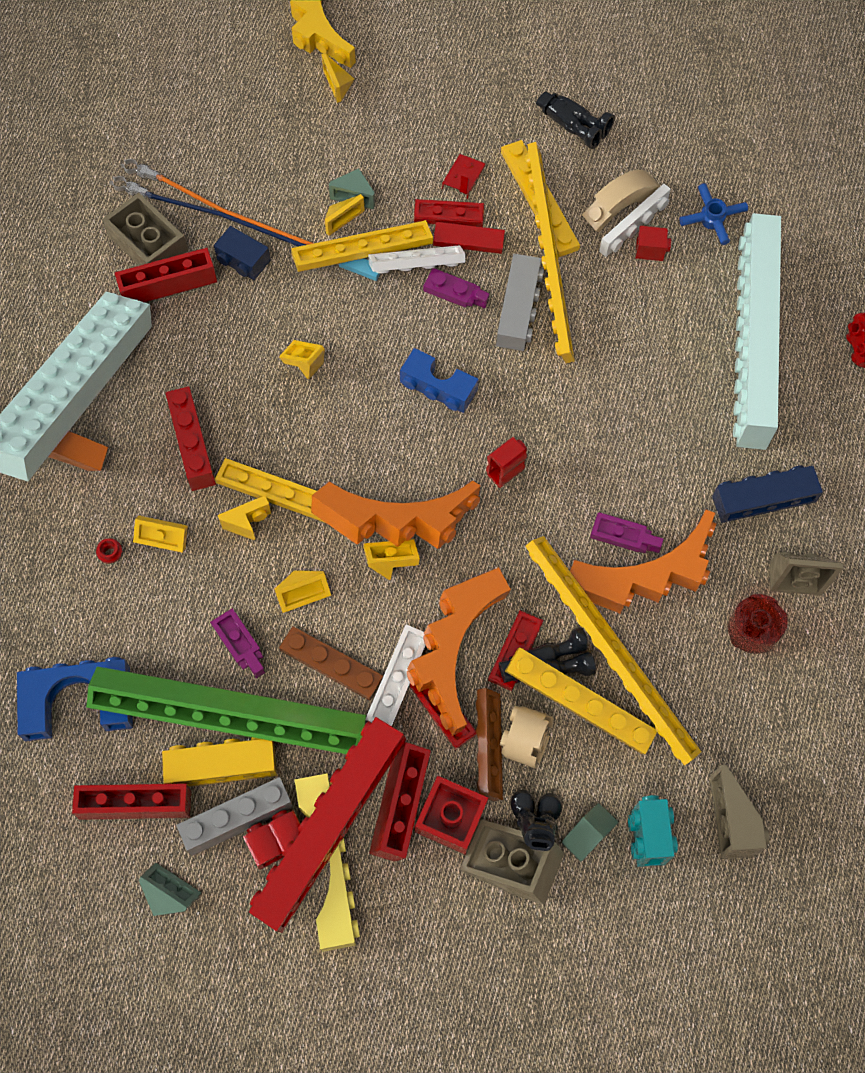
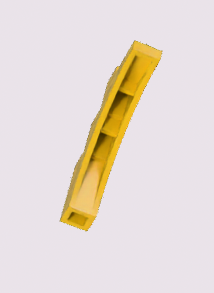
[290,0,356,68]

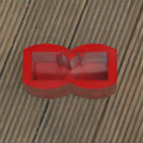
[486,437,527,488]
[243,810,300,870]

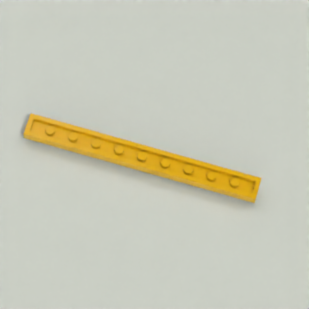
[525,142,575,363]
[525,536,701,765]

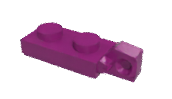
[423,268,490,308]
[590,512,664,553]
[210,608,265,679]

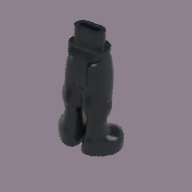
[536,91,615,149]
[499,627,596,684]
[510,789,562,851]

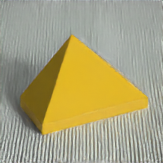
[321,53,354,103]
[325,194,365,236]
[274,571,331,613]

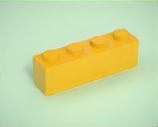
[162,737,277,787]

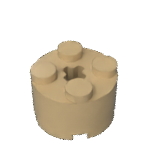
[500,705,554,769]

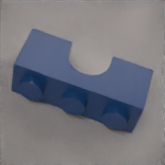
[400,348,479,413]

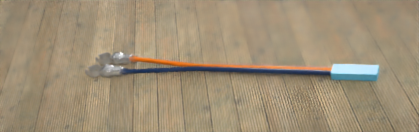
[109,159,380,281]

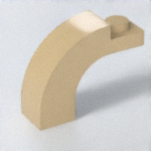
[582,170,660,232]

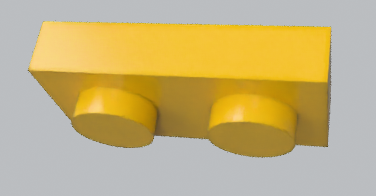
[133,515,188,552]

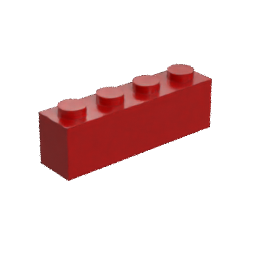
[114,247,217,302]
[165,386,216,491]
[369,742,431,862]
[72,784,191,820]

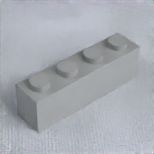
[496,253,544,351]
[176,777,293,856]

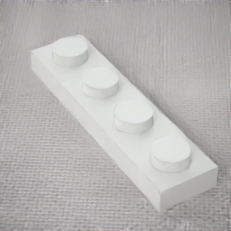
[599,184,671,257]
[368,245,465,273]
[365,625,425,726]

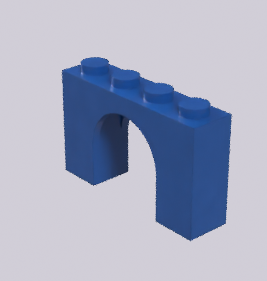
[17,657,133,741]

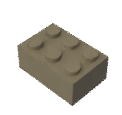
[102,193,188,266]

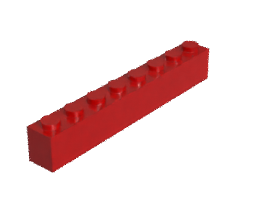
[249,717,407,933]

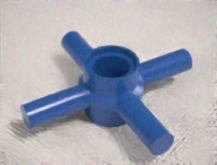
[679,183,748,245]

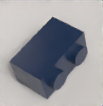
[213,226,271,281]

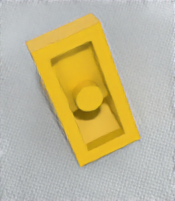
[279,340,325,379]
[218,495,271,540]
[363,539,420,580]

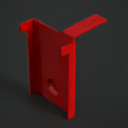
[442,154,486,199]

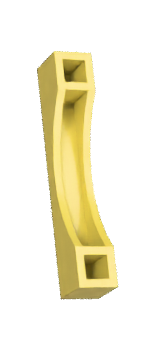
[295,774,360,952]

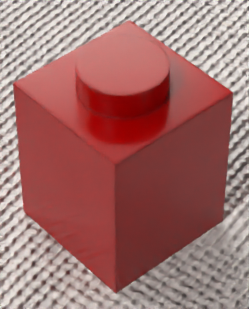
[635,226,671,261]

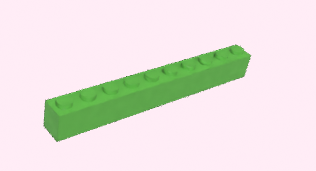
[86,666,366,754]

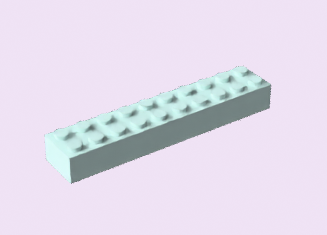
[733,213,781,450]
[0,292,152,481]

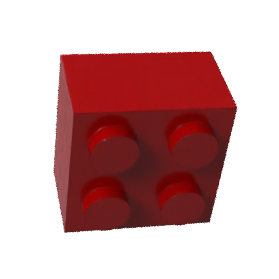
[415,775,488,855]

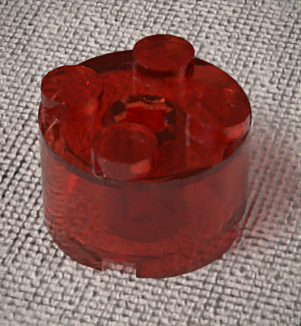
[728,594,788,654]

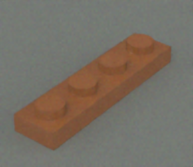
[279,626,383,701]
[476,688,503,801]

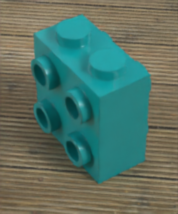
[628,795,678,867]

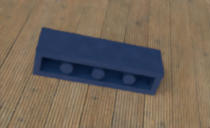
[712,465,823,523]

